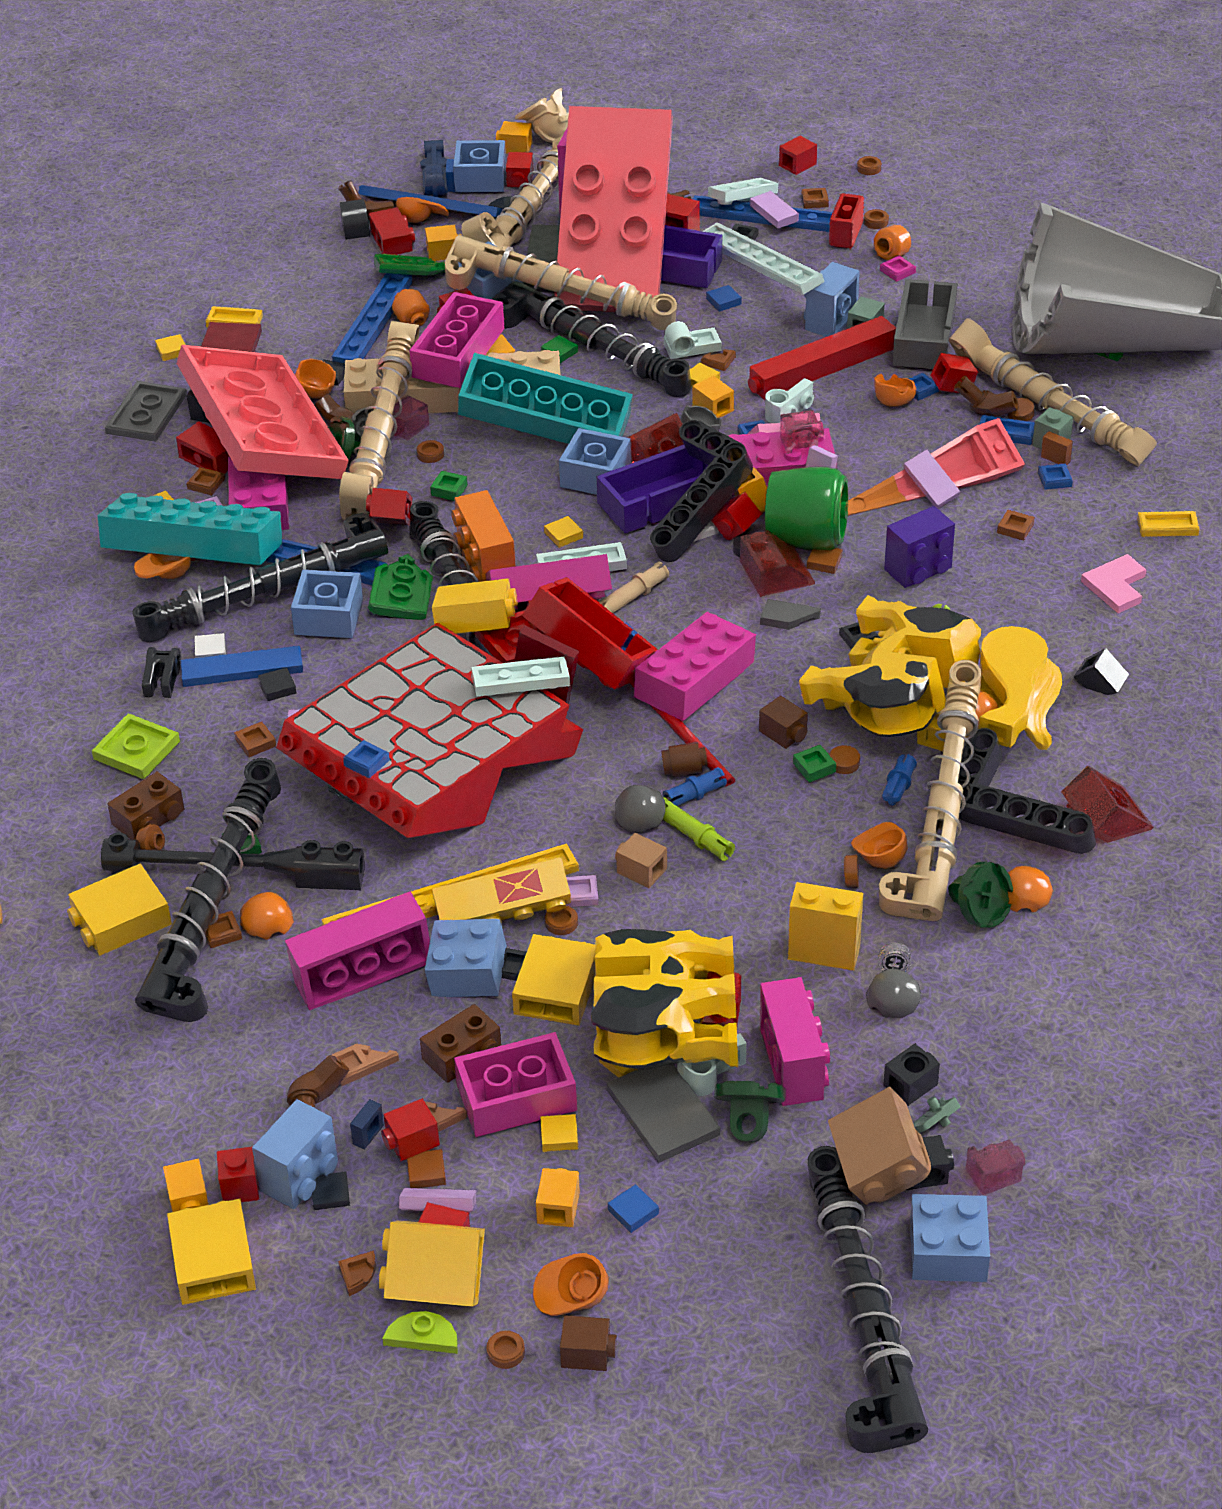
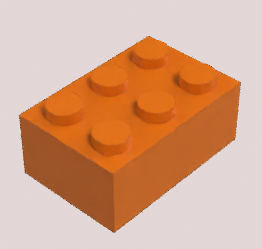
[451,490,516,582]

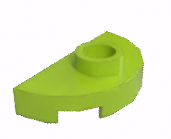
[382,1311,458,1354]

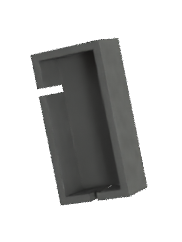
[893,279,958,369]

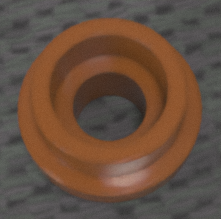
[136,824,165,850]

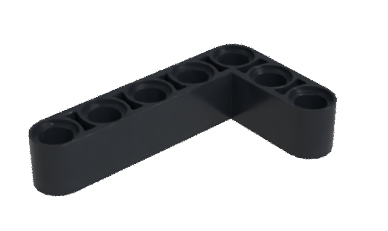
[650,420,753,562]
[958,728,1097,854]

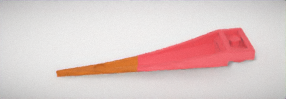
[848,418,1025,516]

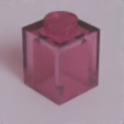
[392,395,429,441]

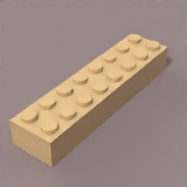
[344,350,560,415]

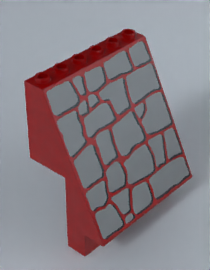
[276,622,584,838]

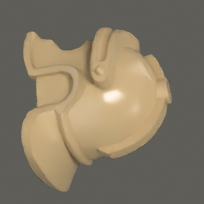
[515,88,569,143]

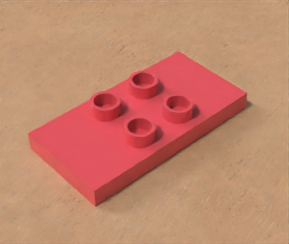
[554,106,673,312]
[177,345,349,479]

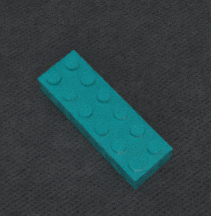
[458,353,633,444]
[97,493,282,565]

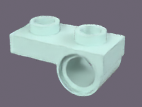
[664,321,722,359]
[765,378,814,423]
[677,1033,747,1096]

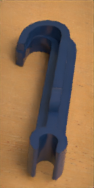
[420,140,448,197]

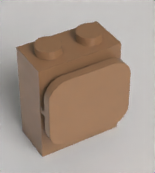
[828,1087,931,1205]

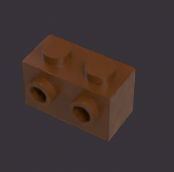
[107,771,185,839]
[420,1004,501,1083]

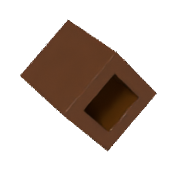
[759,695,808,749]
[560,1315,617,1371]

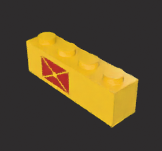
[432,857,571,923]

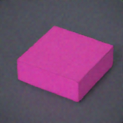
[880,255,916,282]

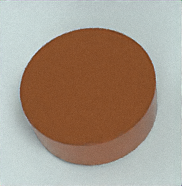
[857,156,882,175]
[864,209,889,229]
[1007,398,1035,421]
[416,440,444,463]
[829,745,860,774]
[844,855,859,888]
[545,906,578,935]
[486,1330,525,1369]

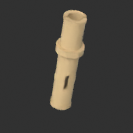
[599,562,669,613]

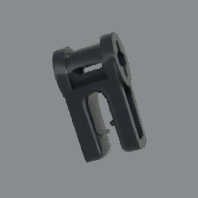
[142,647,181,698]

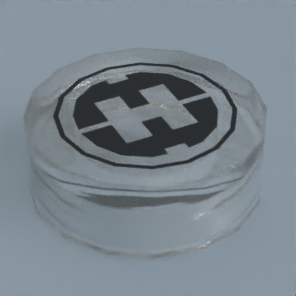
[878,943,911,972]

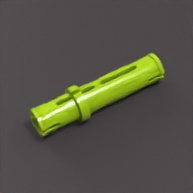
[663,797,735,861]

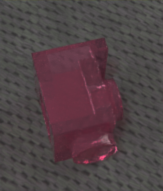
[780,410,824,454]
[966,1139,1025,1195]

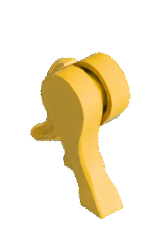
[917,626,1062,751]

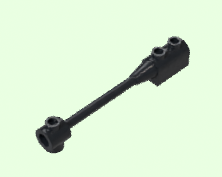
[101,832,365,891]

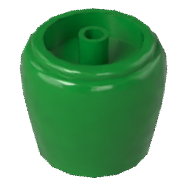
[765,467,849,550]

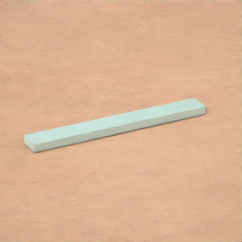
[703,223,825,295]

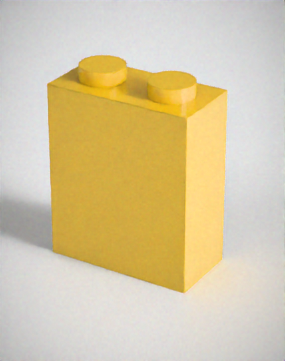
[432,579,517,634]
[67,863,172,956]
[788,882,863,971]
[512,934,596,1026]
[167,1199,256,1305]
[379,1221,485,1307]

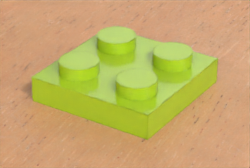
[92,713,180,779]

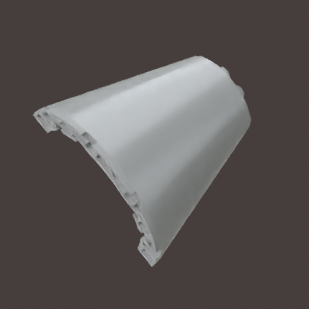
[1012,202,1222,355]

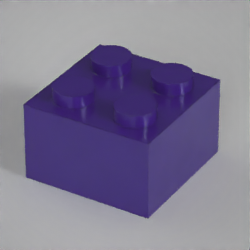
[884,506,955,588]

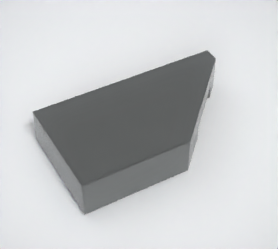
[760,599,821,630]

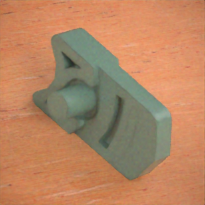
[913,1096,961,1133]

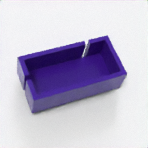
[661,225,723,288]
[596,445,708,533]

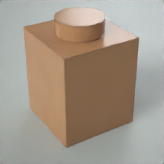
[615,833,667,888]

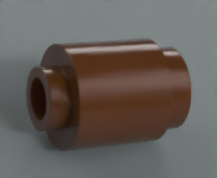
[661,742,708,777]

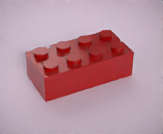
[522,577,658,690]

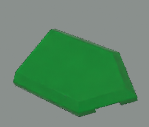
[374,254,445,276]
[368,554,433,620]

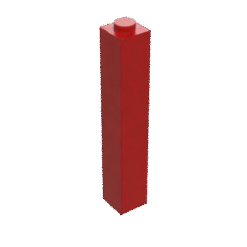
[748,316,896,400]

